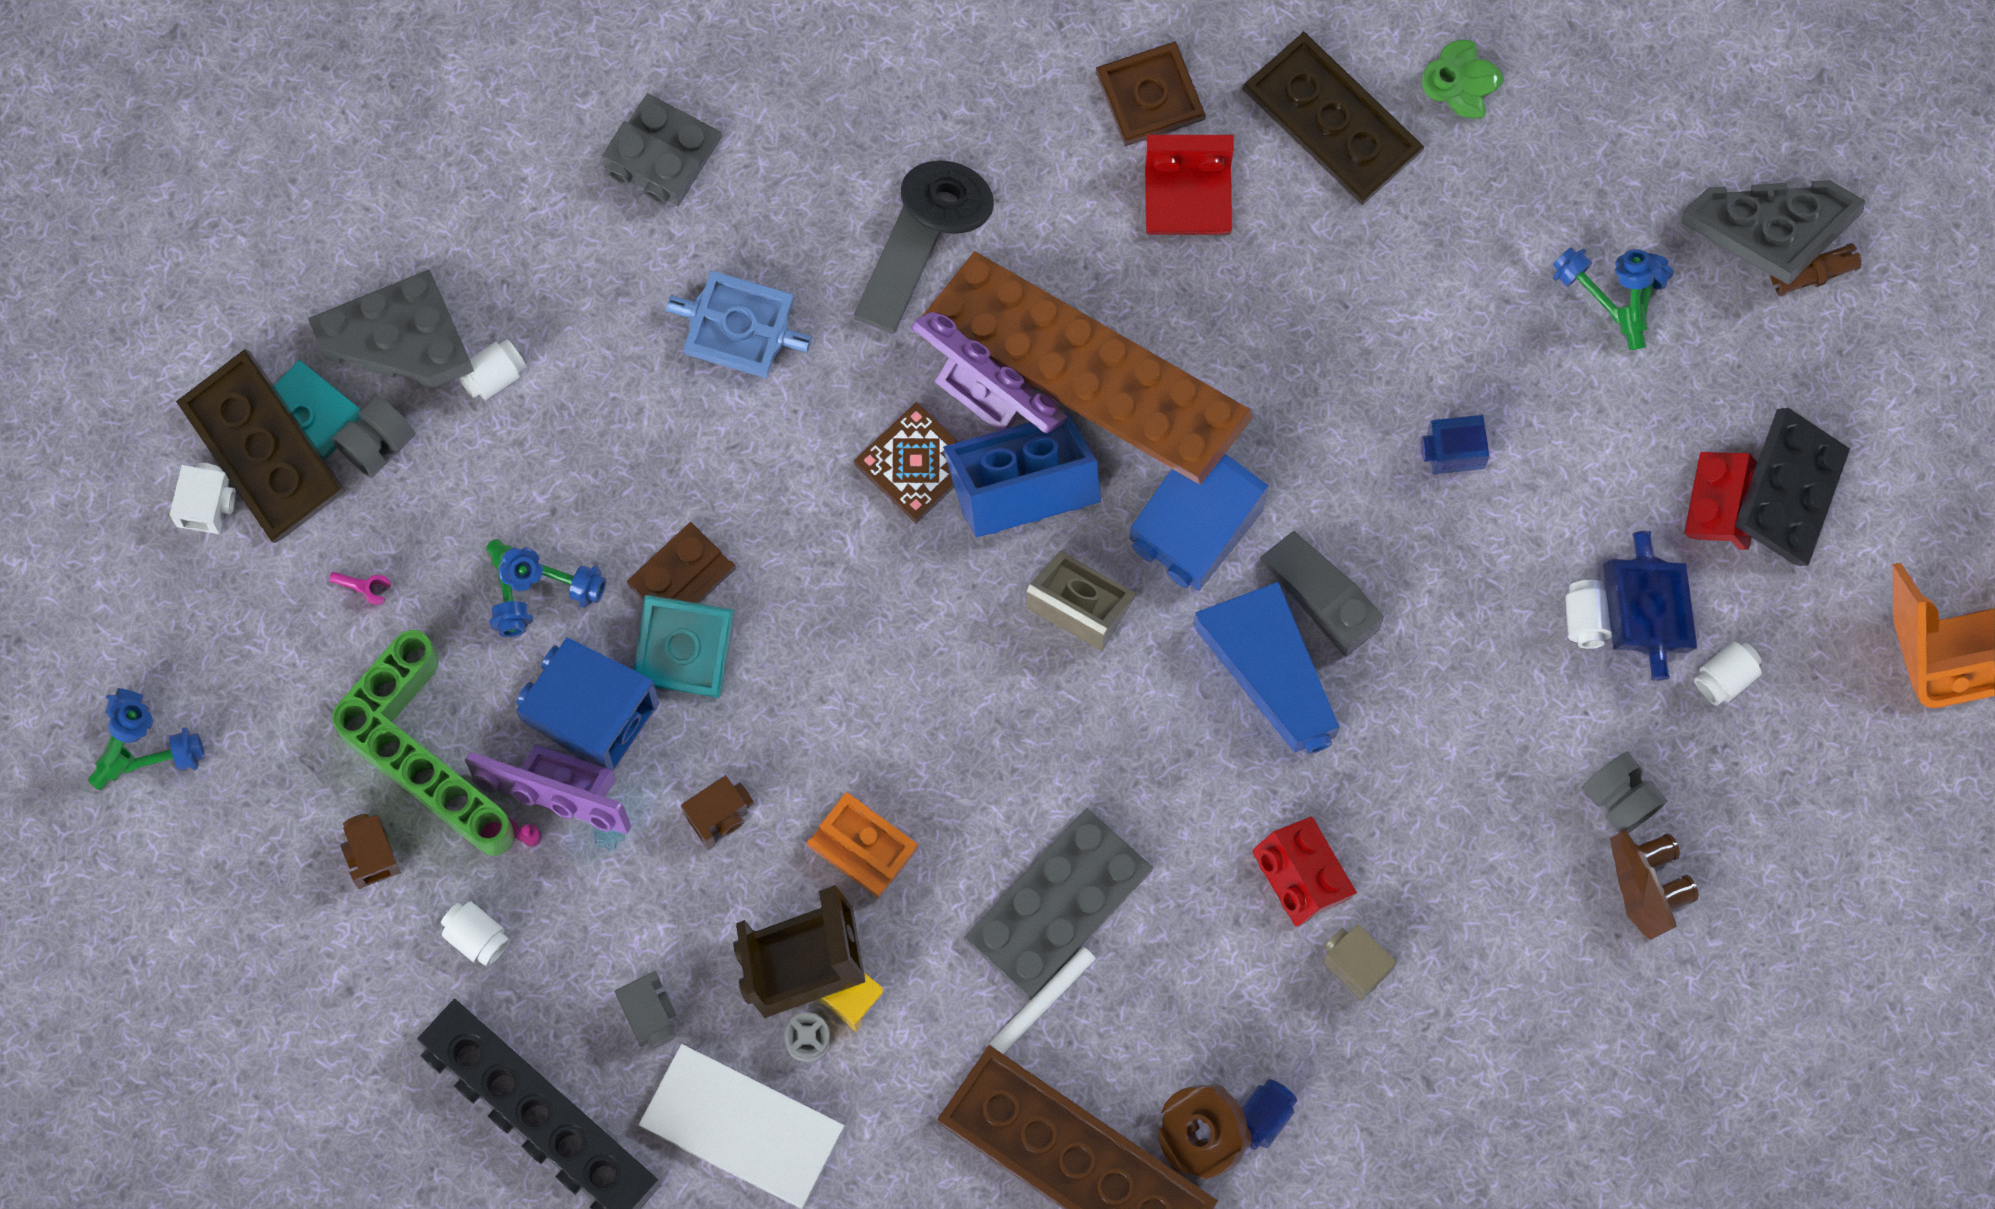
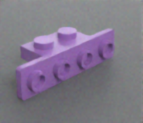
[912,312,1067,433]
[465,744,632,834]

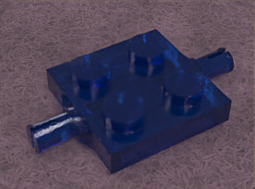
[1602,531,1697,681]

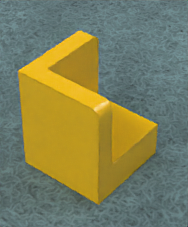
[817,973,883,1032]

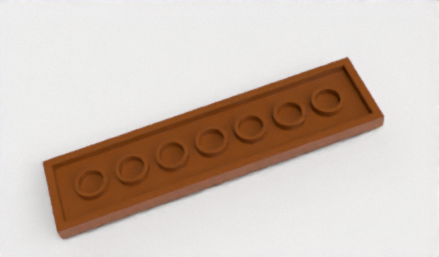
[922,251,1253,485]

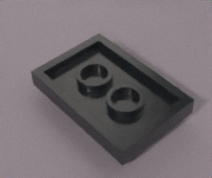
[1735,407,1850,566]

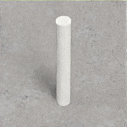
[988,947,1096,1054]

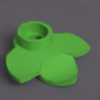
[1422,40,1504,119]

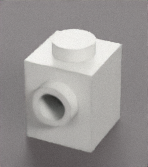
[170,463,236,534]

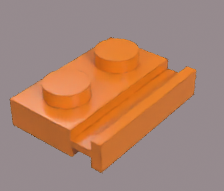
[806,792,918,899]

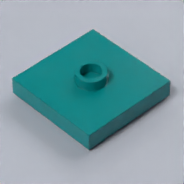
[274,360,360,461]
[633,595,735,698]

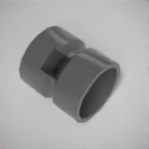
[331,395,416,478]
[1582,751,1668,834]

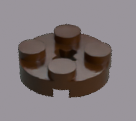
[1158,1084,1252,1179]

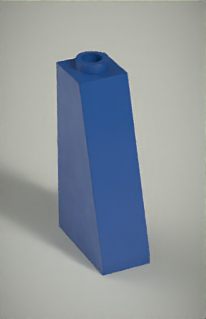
[1193,582,1339,754]

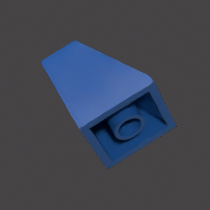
[1129,454,1269,591]
[516,637,659,772]

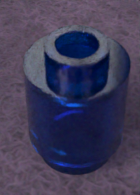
[1241,1079,1297,1150]

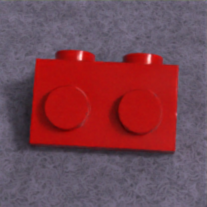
[1684,452,1757,550]
[1252,816,1357,927]

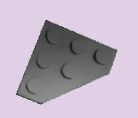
[1681,180,1865,285]
[308,269,474,388]

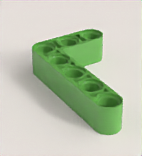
[332,630,515,856]

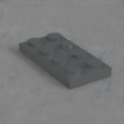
[964,808,1154,1000]

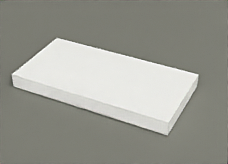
[639,1044,845,1209]

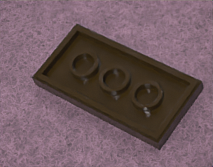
[1242,31,1424,205]
[176,349,346,543]

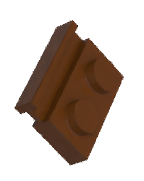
[627,522,736,603]

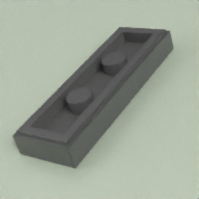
[854,206,941,334]

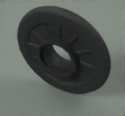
[901,160,994,234]

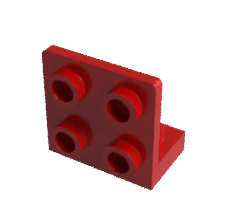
[1145,135,1234,235]

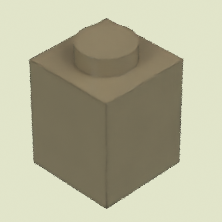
[1323,924,1397,1001]

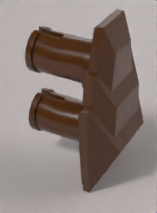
[1610,830,1699,940]

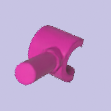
[329,572,391,605]

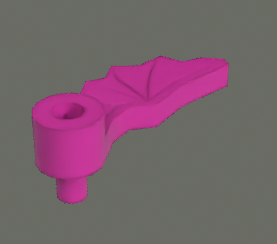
[481,817,542,847]

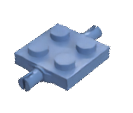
[666,270,812,379]

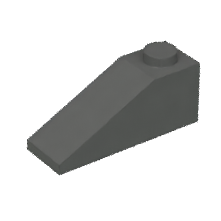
[1260,531,1384,658]

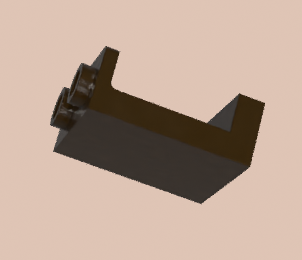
[733,885,866,1018]

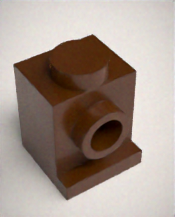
[681,775,755,850]
[340,814,401,889]

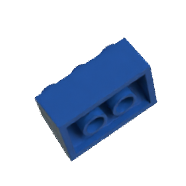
[943,411,1101,538]

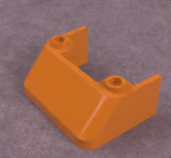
[1892,562,1995,708]

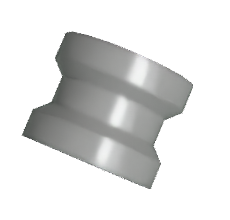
[784,1012,831,1064]

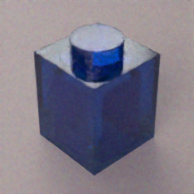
[1421,415,1490,474]

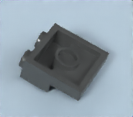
[602,93,722,207]

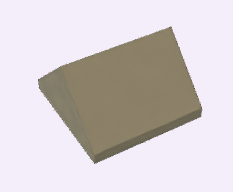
[1025,551,1136,651]

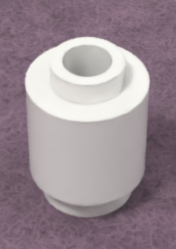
[459,339,527,401]
[1565,580,1613,649]
[1694,641,1762,706]
[441,901,510,968]

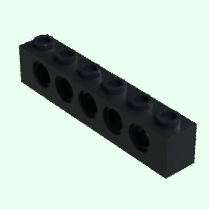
[417,998,661,1209]

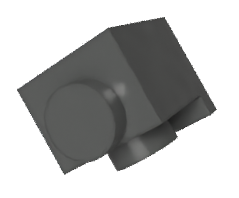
[614,971,677,1048]

